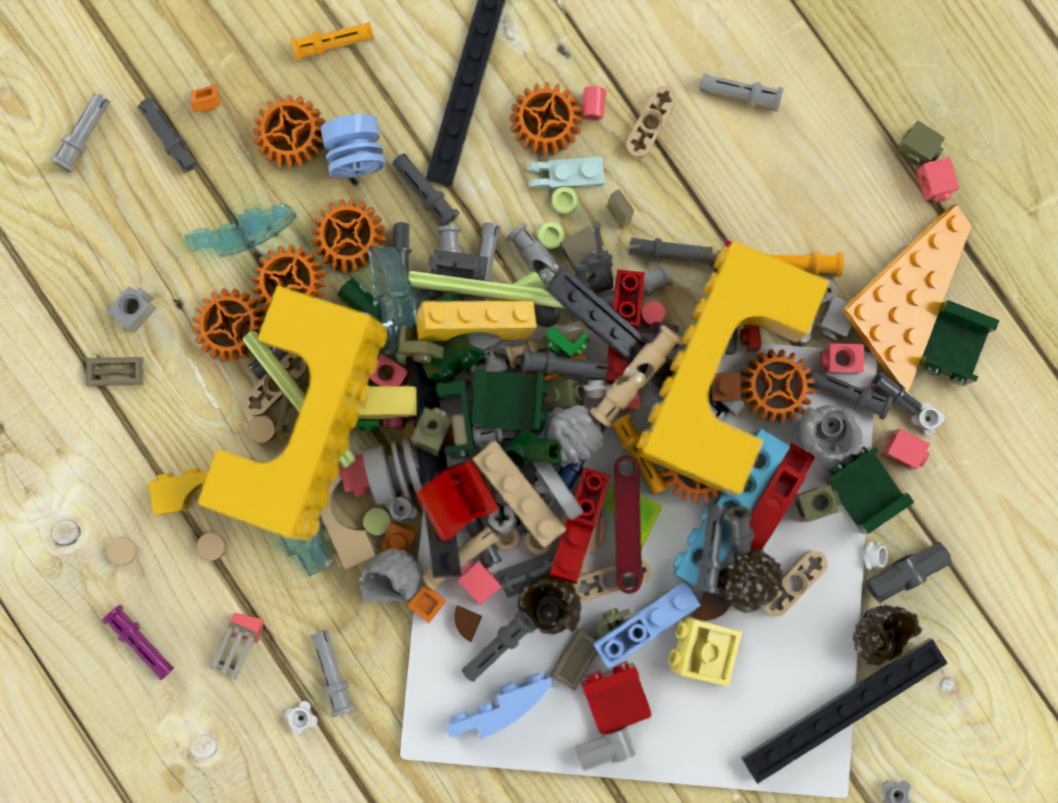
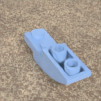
[593,582,701,669]
[446,672,552,739]

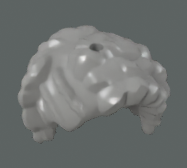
[536,405,604,467]
[798,405,863,463]
[359,548,423,603]

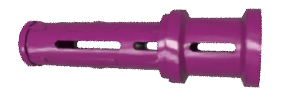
[101,604,174,681]

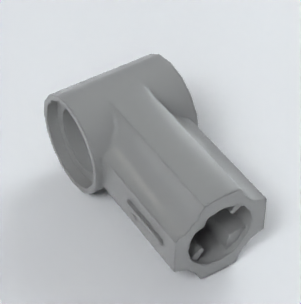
[575,726,636,771]

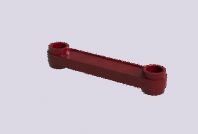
[613,455,642,594]

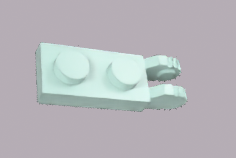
[527,156,605,190]

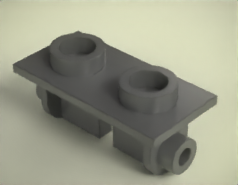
[428,249,488,281]
[497,552,553,598]

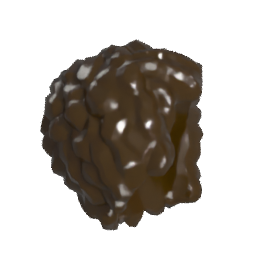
[717,547,784,613]
[517,576,582,635]
[852,604,922,665]

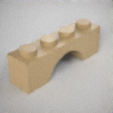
[469,439,566,548]
[320,465,379,570]

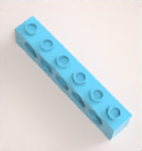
[672,429,790,586]

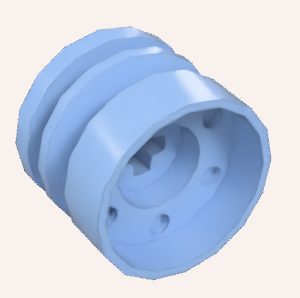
[320,114,386,178]

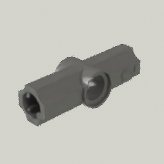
[866,542,952,603]

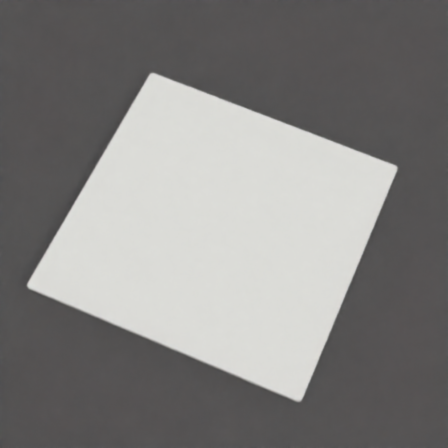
[400,324,877,798]

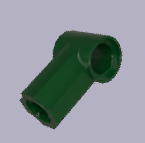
[337,278,394,324]
[504,429,562,467]

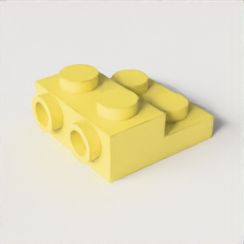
[668,616,743,687]

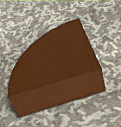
[692,592,730,620]
[454,605,482,642]

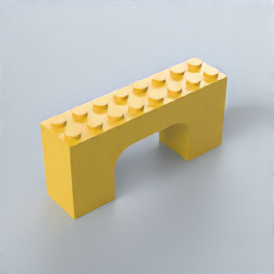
[636,241,830,496]
[197,286,388,541]

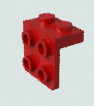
[417,459,499,541]
[581,661,652,735]

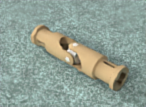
[590,325,683,427]

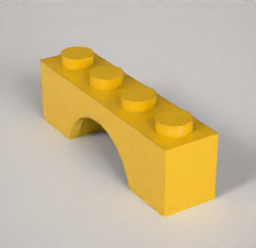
[416,301,536,341]
[148,457,264,515]

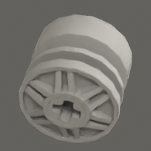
[363,437,422,505]

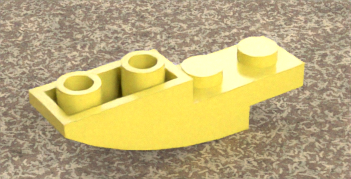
[357,386,417,420]

